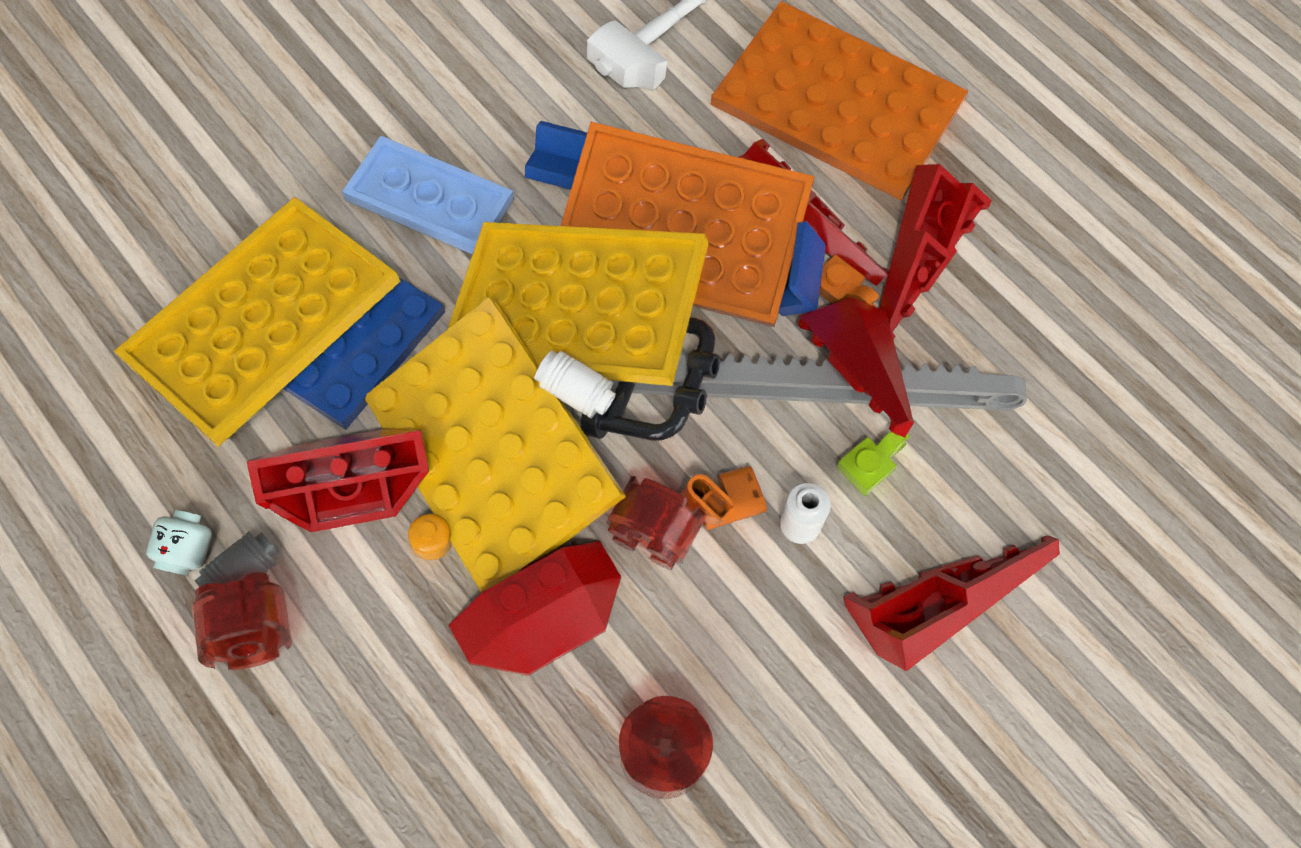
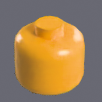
[408,514,452,560]

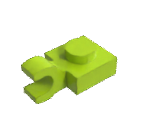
[837,431,910,496]

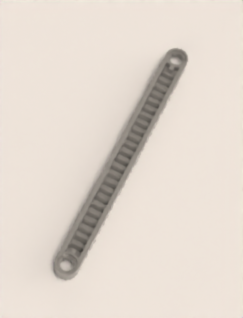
[611,353,1027,410]

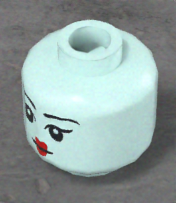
[146,509,212,576]

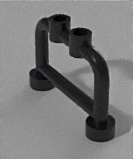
[581,317,720,441]

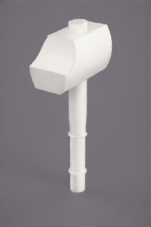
[587,0,706,91]

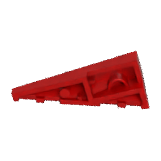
[738,138,889,286]
[879,164,992,340]
[797,297,914,438]
[843,535,1060,671]

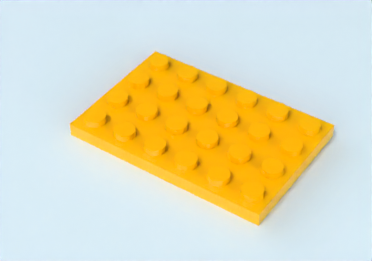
[114,197,400,447]
[447,222,709,386]
[365,297,626,593]

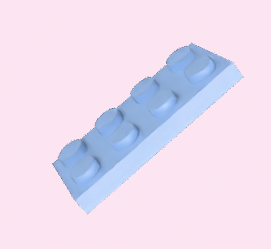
[342,136,514,255]

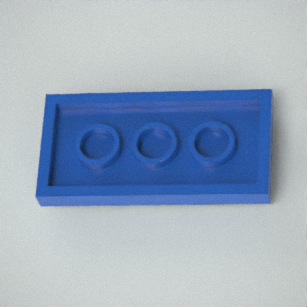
[283,278,445,430]

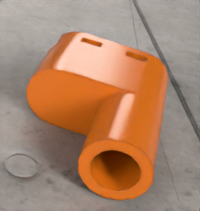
[701,465,767,530]
[677,474,734,525]

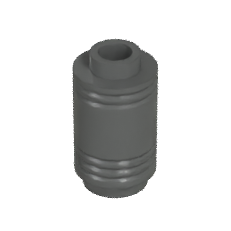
[194,531,278,607]

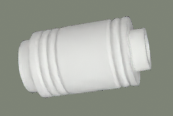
[534,350,616,418]
[780,483,831,544]

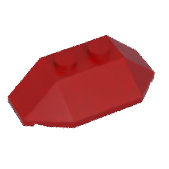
[247,429,429,532]
[449,541,621,676]

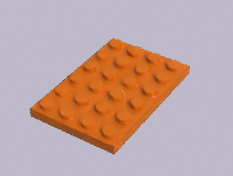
[710,1,968,201]
[560,121,815,327]

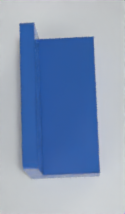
[524,121,587,190]
[779,221,826,316]

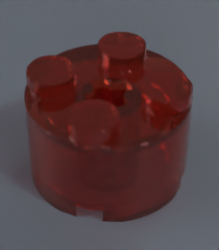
[606,476,706,570]
[192,572,292,670]
[619,696,713,799]

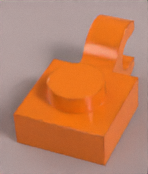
[819,254,879,307]

